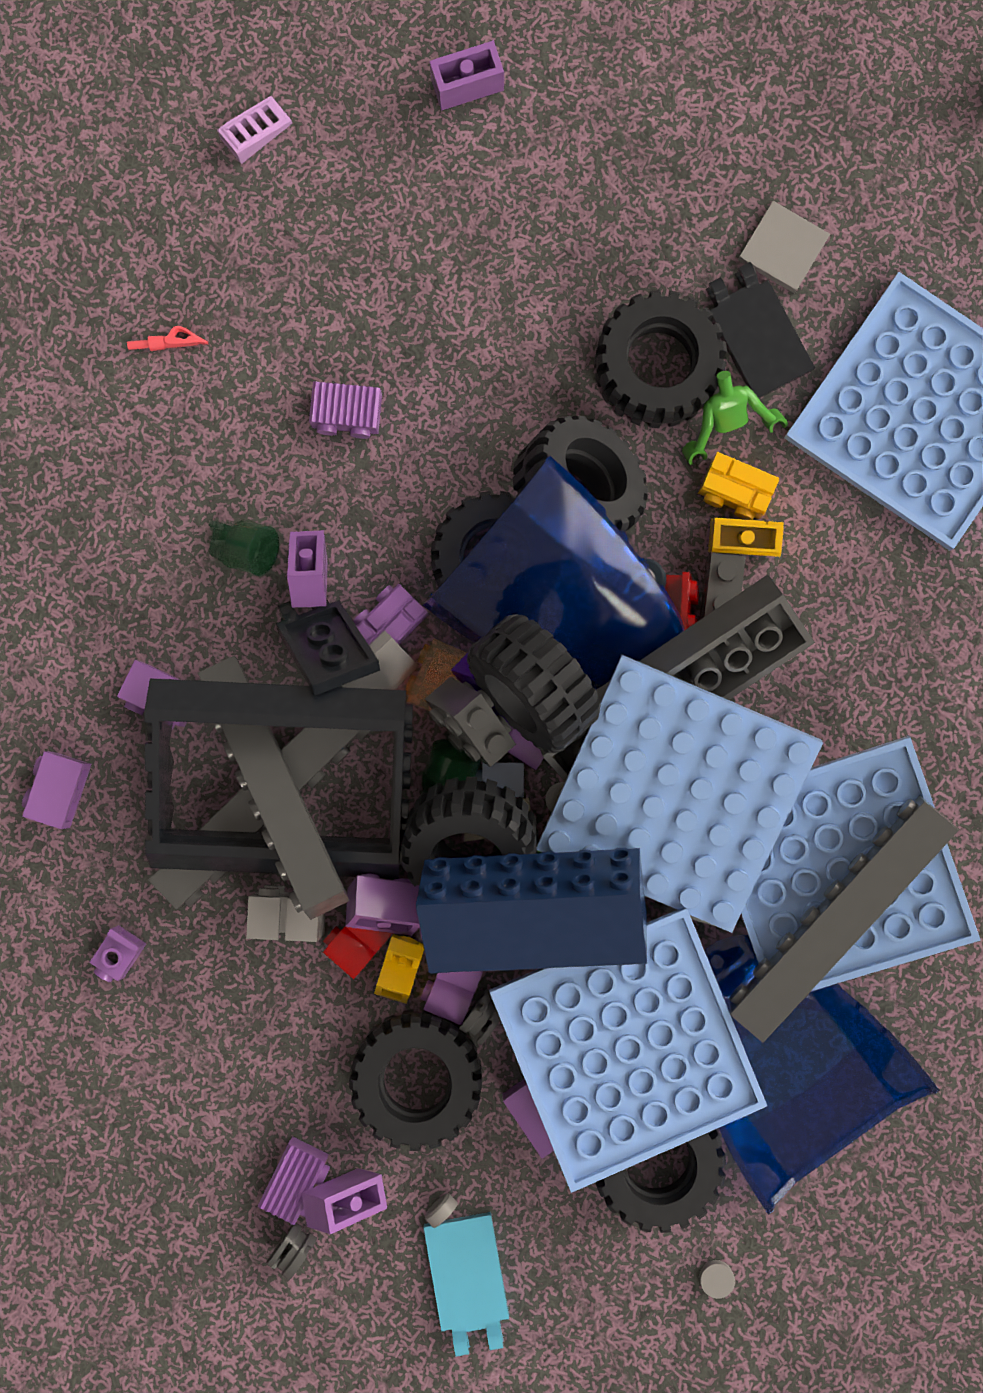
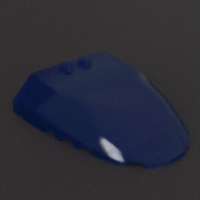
[422,456,684,690]
[704,935,940,1215]

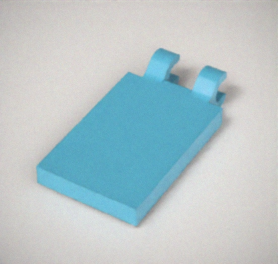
[423,1212,509,1357]

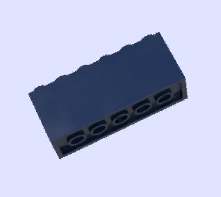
[416,848,647,973]

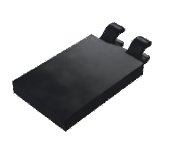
[706,262,815,399]
[276,598,380,696]

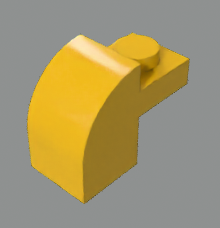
[374,934,424,1004]

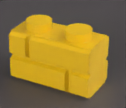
[698,452,779,520]
[708,518,784,557]

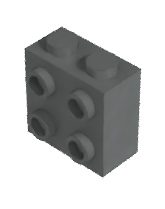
[425,677,516,767]

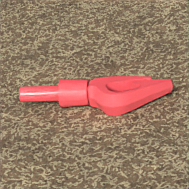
[127,326,208,351]

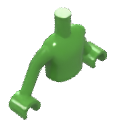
[682,371,788,465]

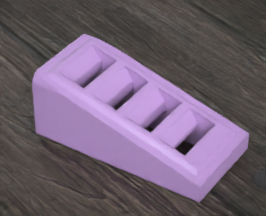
[217,96,292,164]

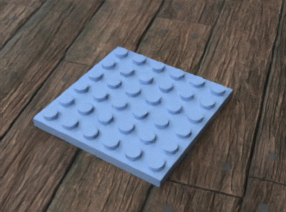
[784,272,983,551]
[536,655,823,933]
[741,736,980,991]
[489,908,767,1193]

